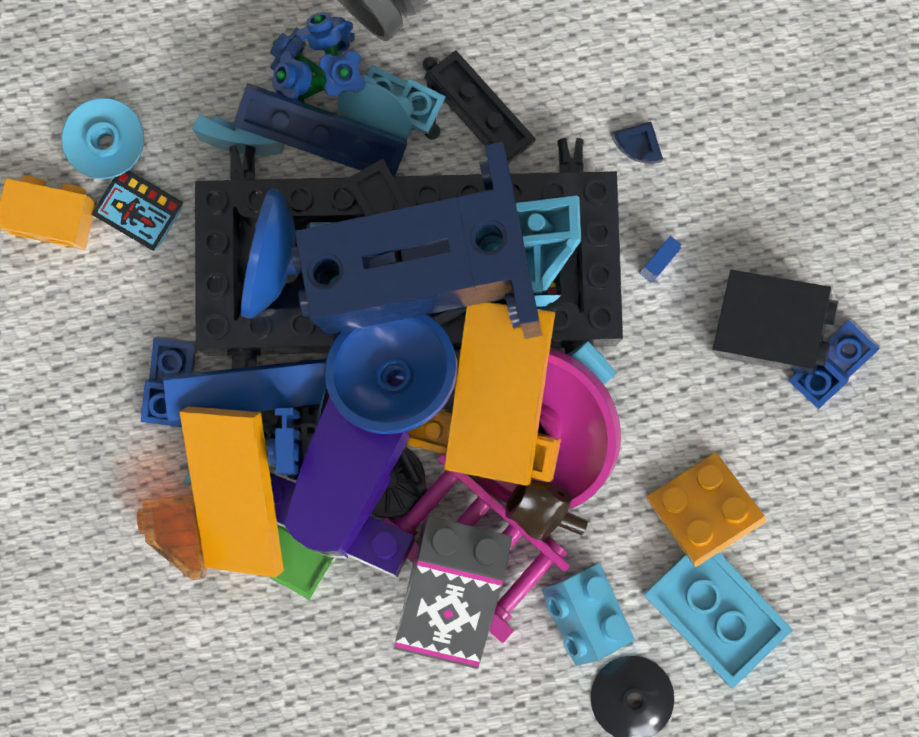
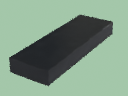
[424,50,536,164]

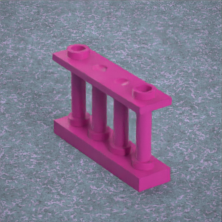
[382,453,570,643]

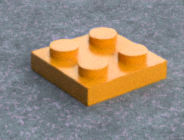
[647,452,766,567]

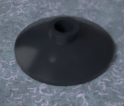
[591,656,675,737]

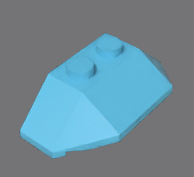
[494,196,581,292]

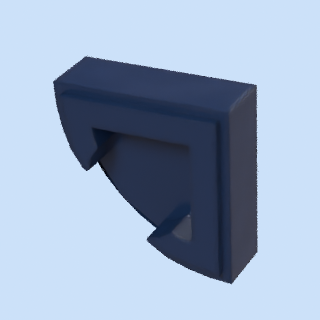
[611,122,663,164]

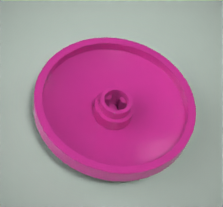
[475,349,621,510]

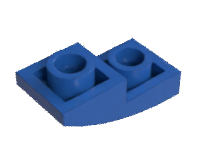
[788,318,880,409]
[141,336,197,428]

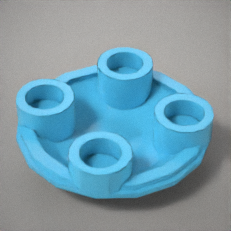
[338,74,414,139]

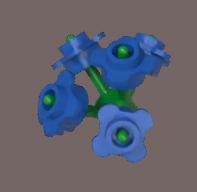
[270,12,366,103]

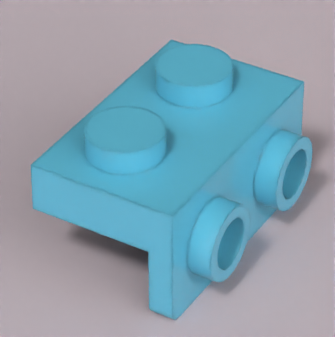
[542,563,635,666]

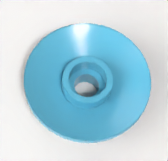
[62,98,144,179]

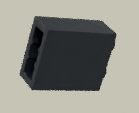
[712,269,839,376]

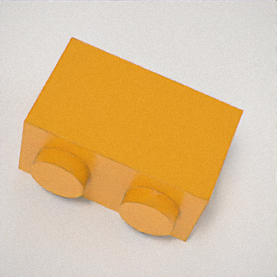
[0,175,96,250]

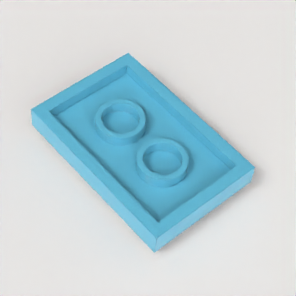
[643,552,793,689]

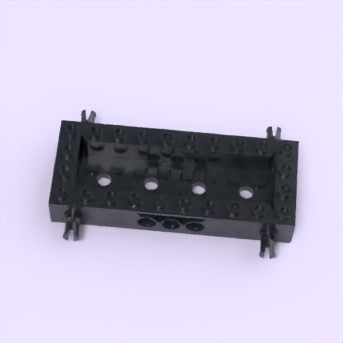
[195,138,623,369]

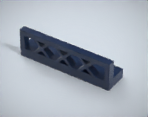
[233,83,407,176]

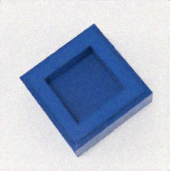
[639,235,682,282]

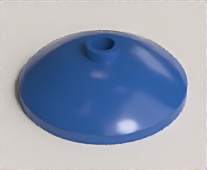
[241,188,298,319]
[325,315,457,434]

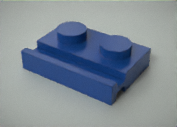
[268,408,303,476]

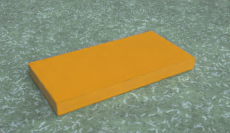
[444,302,555,486]
[179,406,284,577]

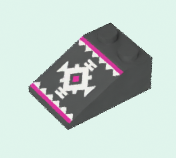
[393,516,513,669]

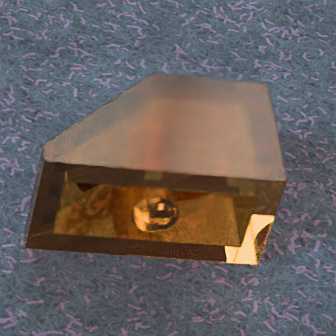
[137,494,207,580]

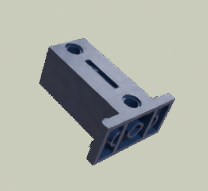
[291,142,542,339]

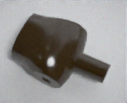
[505,480,588,540]

